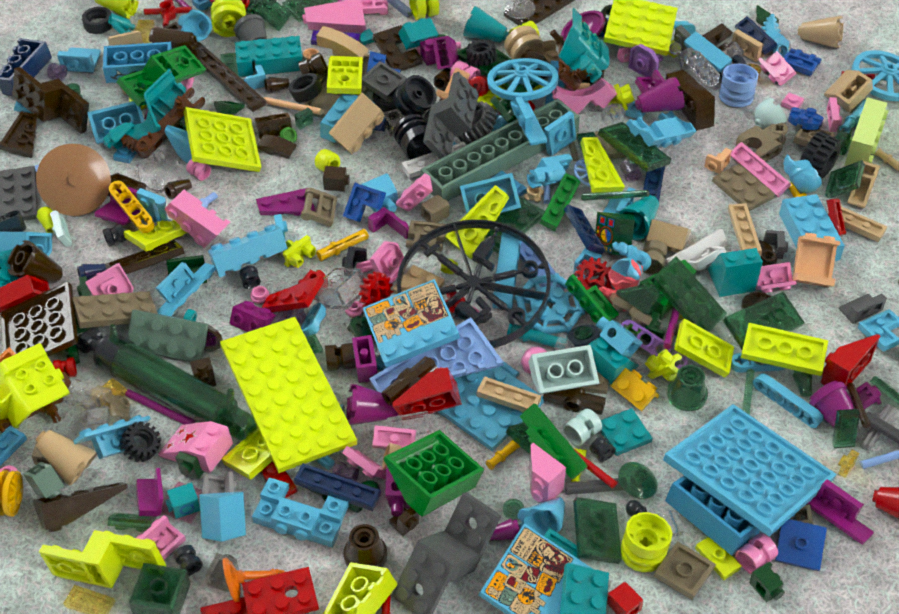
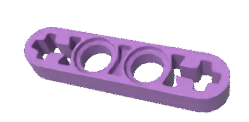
[621,320,689,370]

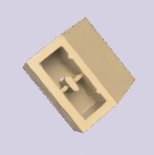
[824,70,873,113]

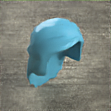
[783,154,822,193]

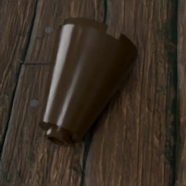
[149,27,197,50]
[7,240,63,283]

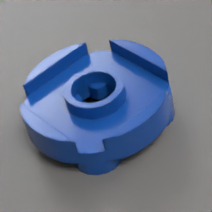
[788,107,824,130]

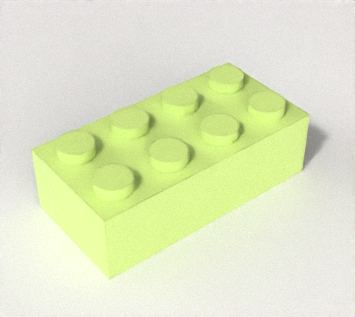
[845,97,889,169]

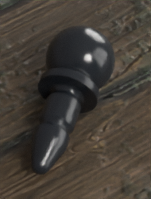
[626,500,647,517]

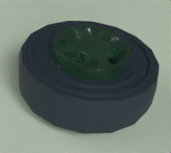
[567,324,601,348]

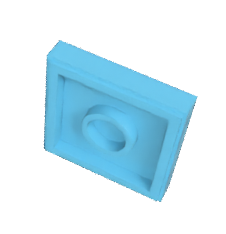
[544,111,577,156]

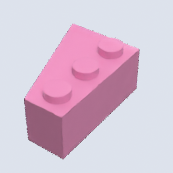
[164,190,230,248]

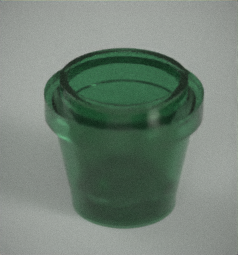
[667,365,708,411]

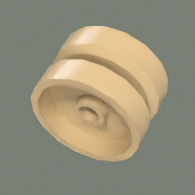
[504,26,546,59]

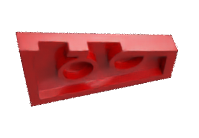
[261,276,324,312]

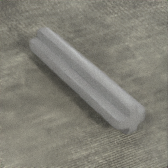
[860,404,896,451]

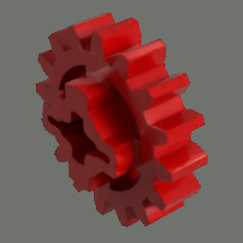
[574,257,612,290]
[358,272,394,308]

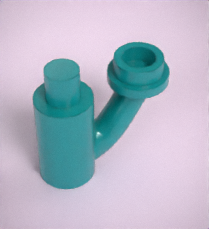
[108,13,135,34]

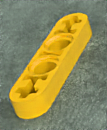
[109,181,155,233]

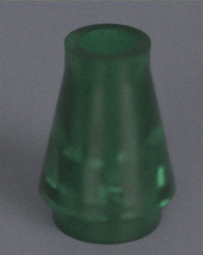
[792,370,813,397]

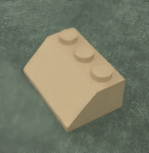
[329,93,384,154]

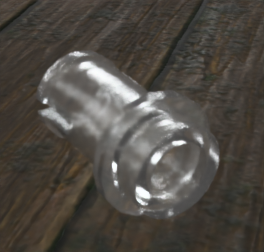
[714,322,739,345]

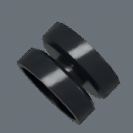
[393,75,437,116]

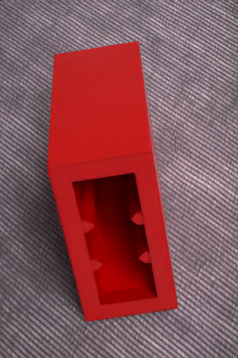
[0,275,50,313]

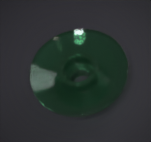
[618,462,658,499]

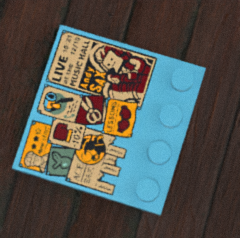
[363,279,460,368]
[478,523,593,614]

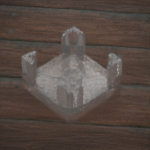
[132,149,185,196]

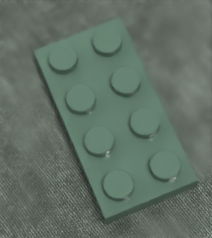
[126,309,209,361]

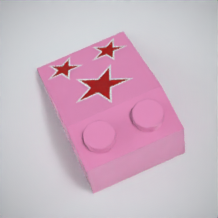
[158,421,233,473]

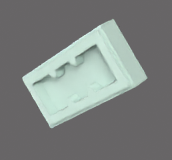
[50,210,72,247]

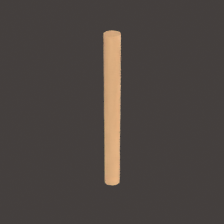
[264,97,323,115]

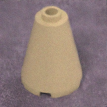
[798,16,843,48]
[35,430,97,486]

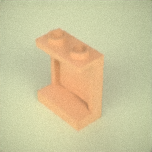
[792,233,841,287]

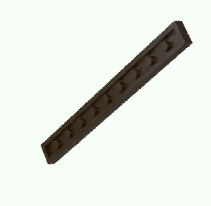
[163,22,266,112]

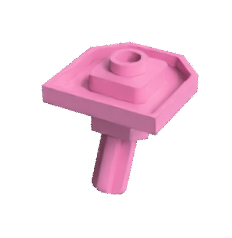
[356,241,404,283]
[85,263,134,296]

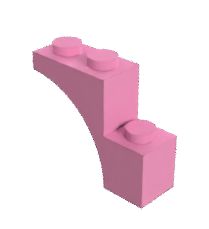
[552,78,617,114]

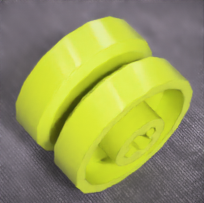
[211,0,246,37]
[409,0,439,20]

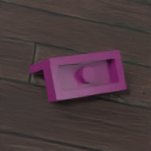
[136,468,164,516]

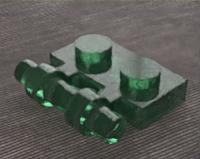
[254,0,292,31]

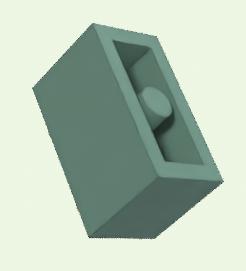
[23,462,64,499]

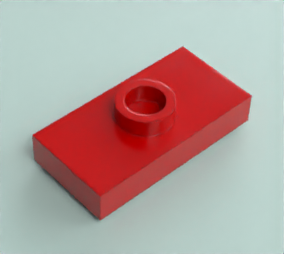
[826,199,846,236]

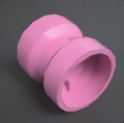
[186,159,211,181]

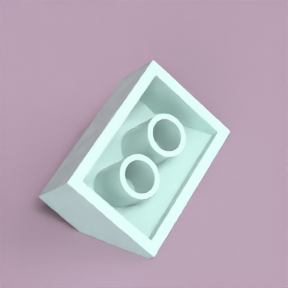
[528,345,599,394]

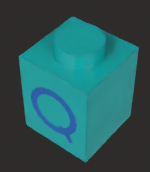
[165,482,200,519]

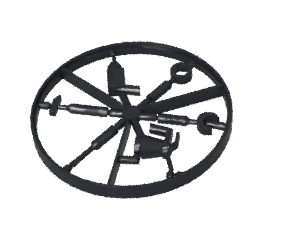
[397,220,551,348]

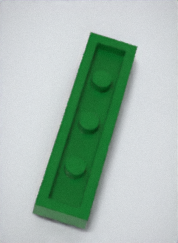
[539,172,581,231]

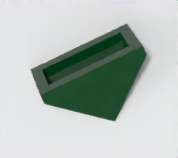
[214,101,245,115]

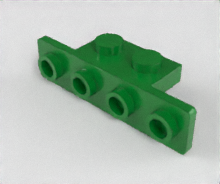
[565,274,619,336]
[520,403,587,479]

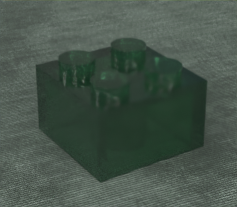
[129,563,191,614]

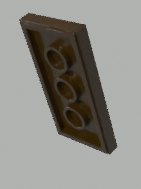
[105,240,185,274]

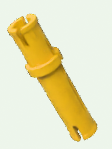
[316,228,369,261]

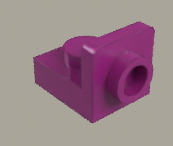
[848,382,881,409]

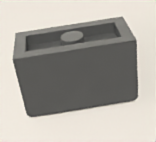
[839,293,887,324]

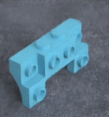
[626,111,696,148]
[252,477,349,548]

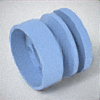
[719,63,758,107]

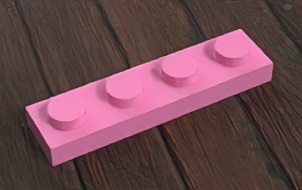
[731,142,791,197]

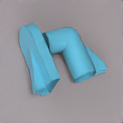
[673,21,696,35]

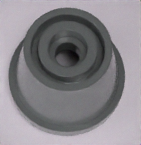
[234,14,267,41]

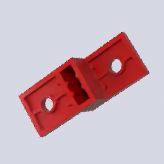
[200,566,319,614]

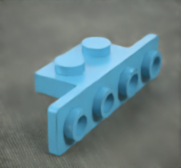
[510,96,547,146]
[155,262,216,316]
[73,415,151,459]

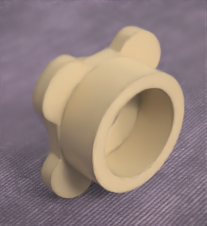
[524,186,544,202]

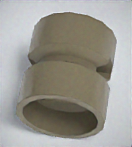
[639,240,668,275]

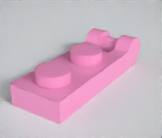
[344,0,388,15]

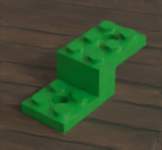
[116,45,206,107]

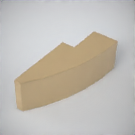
[316,26,369,60]
[847,161,880,208]

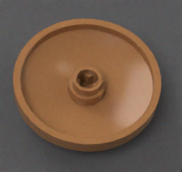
[36,144,111,216]

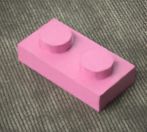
[826,97,842,132]
[372,425,416,449]

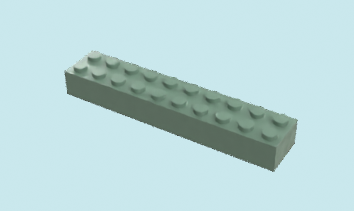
[421,99,580,201]

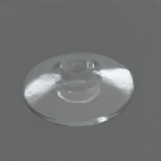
[504,0,535,19]

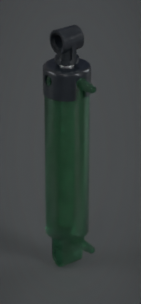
[76,324,258,440]

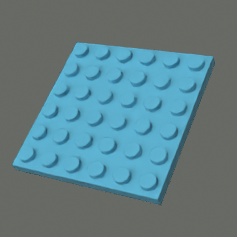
[663,404,836,537]

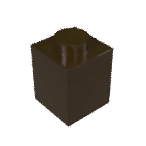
[323,166,350,192]

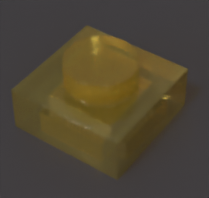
[838,449,860,478]

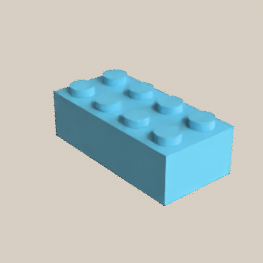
[779,194,845,261]

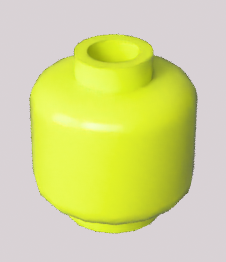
[314,149,340,172]

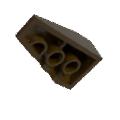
[33,482,128,532]

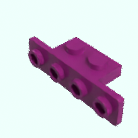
[806,479,874,545]

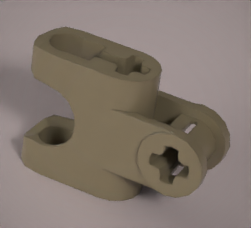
[736,122,788,162]

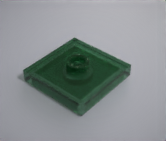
[825,160,865,198]

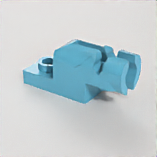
[527,154,573,188]

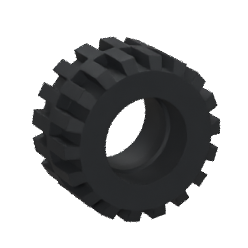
[800,131,841,179]

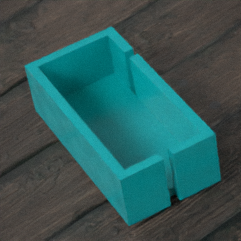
[235,36,303,77]

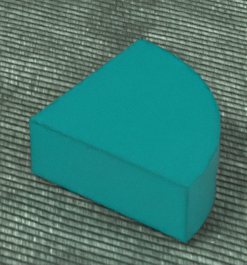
[360,28,374,45]

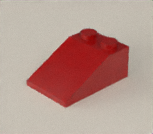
[820,334,881,386]
[392,367,462,421]

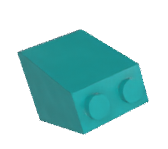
[707,248,763,297]

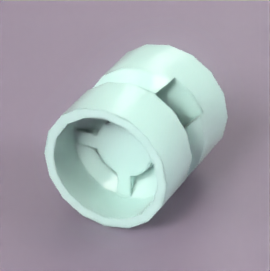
[563,409,602,447]

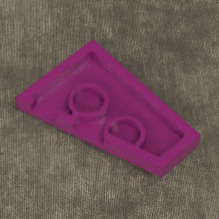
[256,188,316,216]

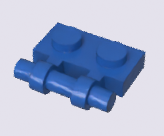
[784,48,822,76]

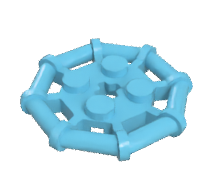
[514,273,586,334]

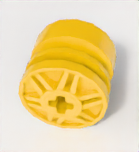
[0,470,23,517]

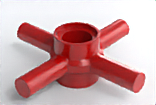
[144,0,192,27]

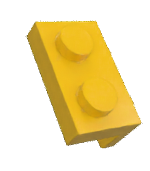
[611,368,660,411]

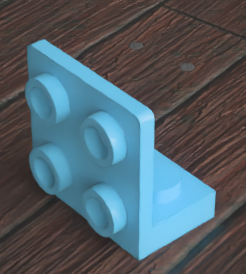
[57,47,101,73]

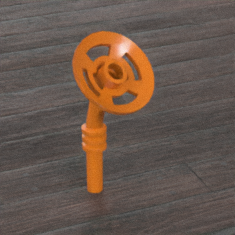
[223,557,285,602]

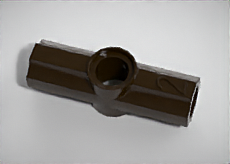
[381,356,438,407]
[543,387,606,415]

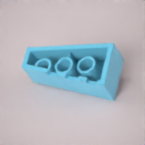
[207,224,288,277]

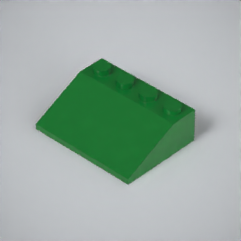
[383,430,484,517]

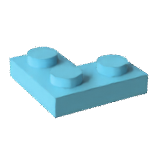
[858,309,899,352]

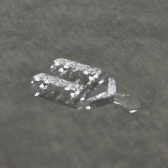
[669,42,720,97]

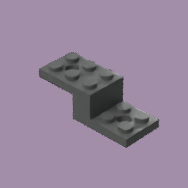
[423,71,478,159]

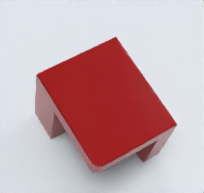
[607,582,644,614]

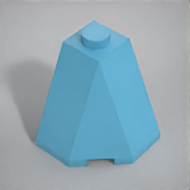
[0,232,52,256]

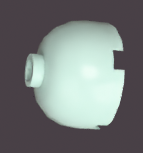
[754,97,787,129]

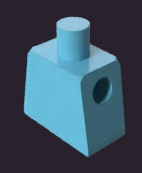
[361,173,398,212]
[596,316,643,358]

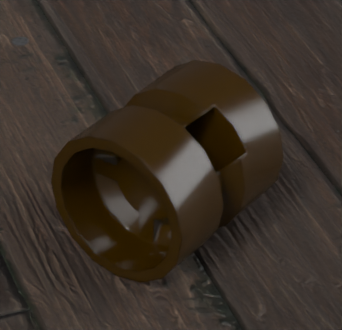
[298,52,328,76]
[325,343,355,371]

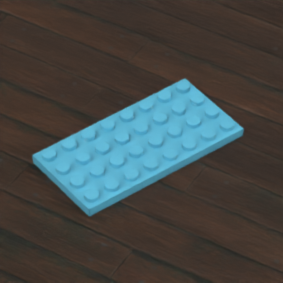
[375,354,545,452]

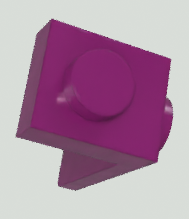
[368,207,409,239]

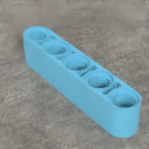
[492,231,522,309]

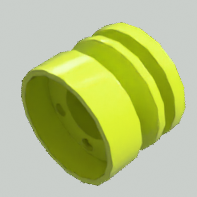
[620,512,672,572]

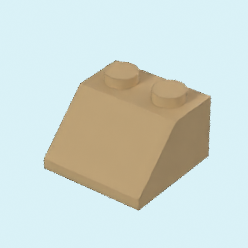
[646,219,691,253]

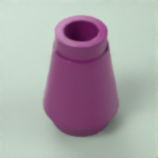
[490,519,520,541]

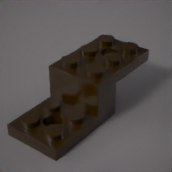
[12,67,89,134]

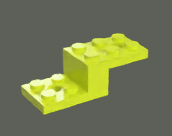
[327,56,363,95]
[39,530,167,589]

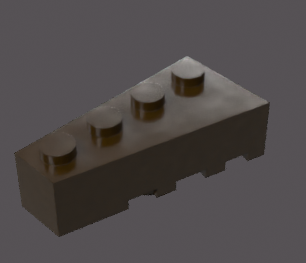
[666,70,715,131]

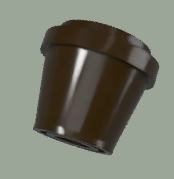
[343,524,388,567]

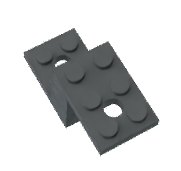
[391,492,501,614]

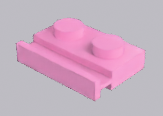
[342,446,386,479]

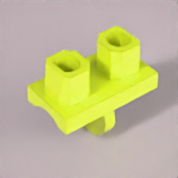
[608,84,635,111]
[283,235,316,268]
[644,349,682,382]

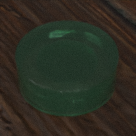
[503,499,524,520]

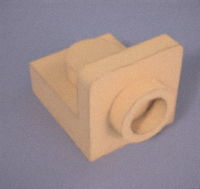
[705,148,732,174]

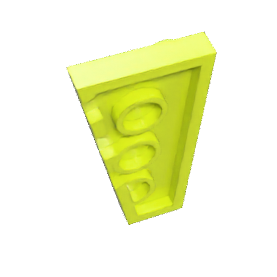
[445,185,509,259]

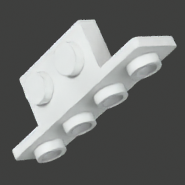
[666,229,728,271]

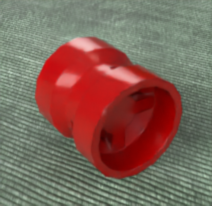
[53,357,77,378]

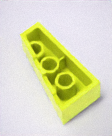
[323,562,398,614]

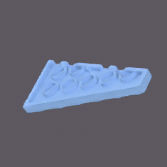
[369,317,504,393]

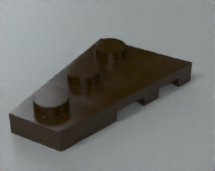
[0,111,38,158]

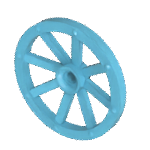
[851,50,899,101]
[487,58,558,101]

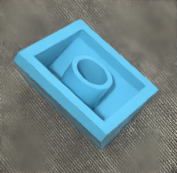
[199,491,246,542]

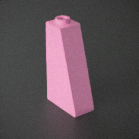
[302,0,366,33]

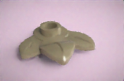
[102,392,131,422]

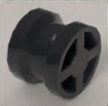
[239,266,261,289]
[589,436,616,462]

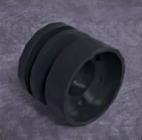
[393,114,432,160]

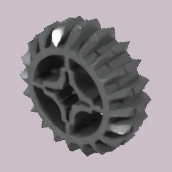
[456,101,497,145]

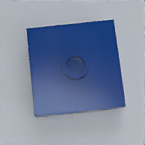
[775,519,827,571]

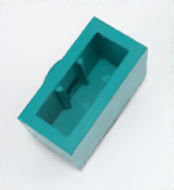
[398,18,439,50]

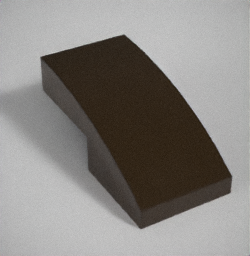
[257,134,297,159]

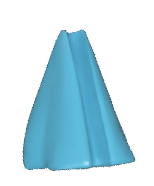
[178,10,212,42]
[164,125,192,163]
[518,497,565,536]

